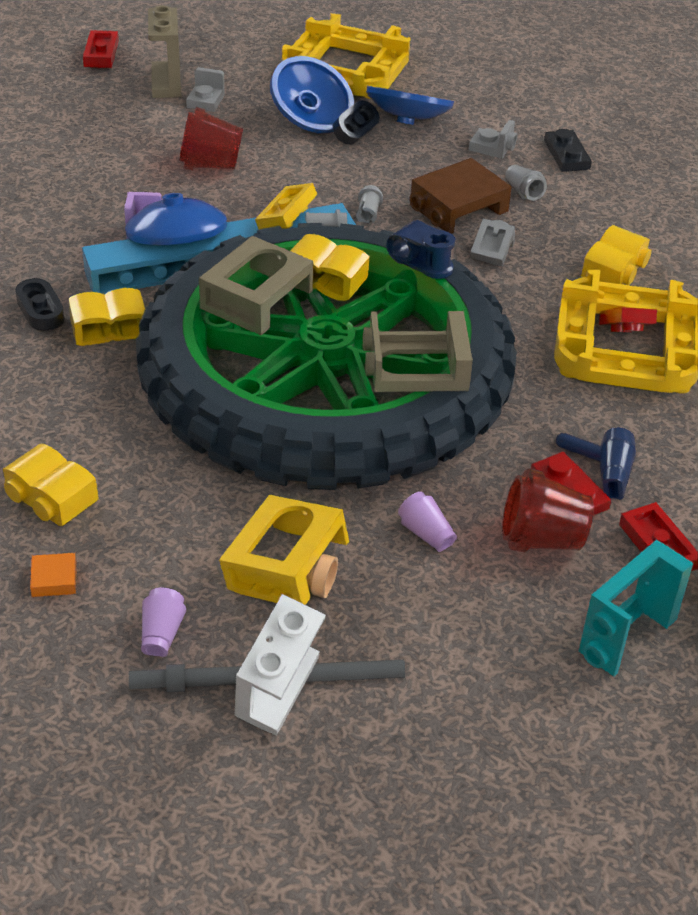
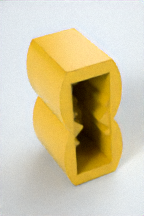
[581,225,651,285]
[291,234,370,301]
[68,288,145,346]
[3,444,99,526]

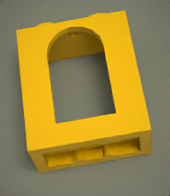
[219,495,349,605]

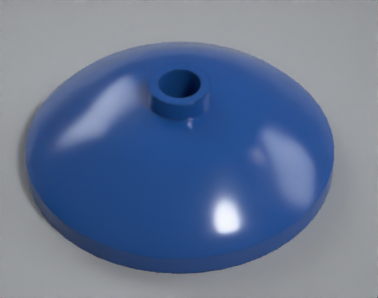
[270,56,354,133]
[366,86,454,125]
[125,193,227,245]

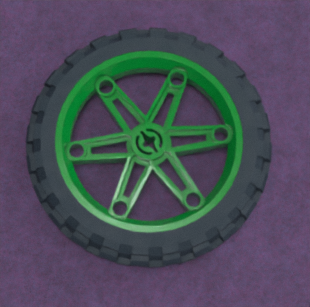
[136,223,517,490]

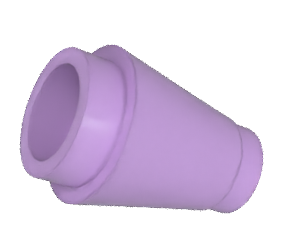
[398,492,457,552]
[141,588,186,657]

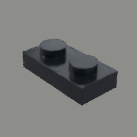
[544,129,592,172]

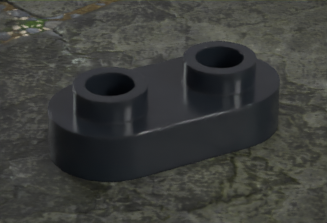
[333,100,380,145]
[15,278,64,331]

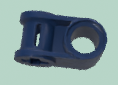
[386,220,455,279]

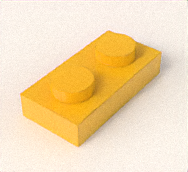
[255,183,317,230]

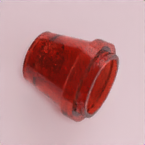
[179,107,243,171]
[502,468,594,553]

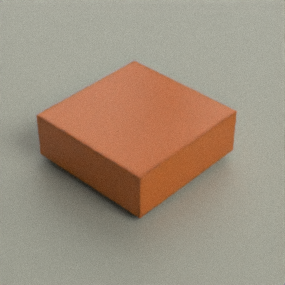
[30,553,76,597]

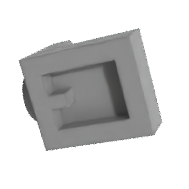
[186,67,225,112]
[469,120,517,159]
[470,219,515,267]

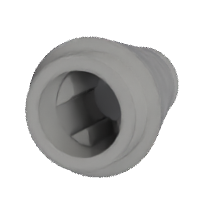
[505,164,547,201]

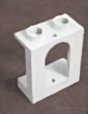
[235,594,326,735]

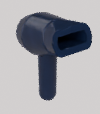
[556,427,636,500]

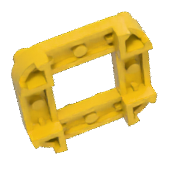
[282,13,410,99]
[554,270,698,393]

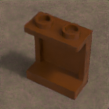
[409,158,512,234]

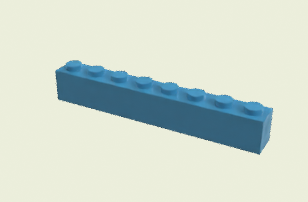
[82,203,356,294]

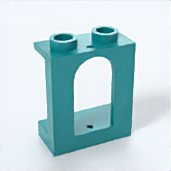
[579,539,693,677]

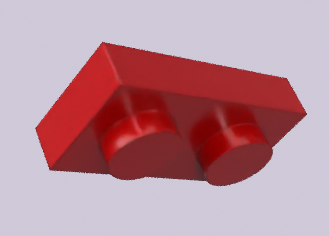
[83,30,119,68]
[599,307,657,333]
[530,451,611,523]
[619,502,698,572]

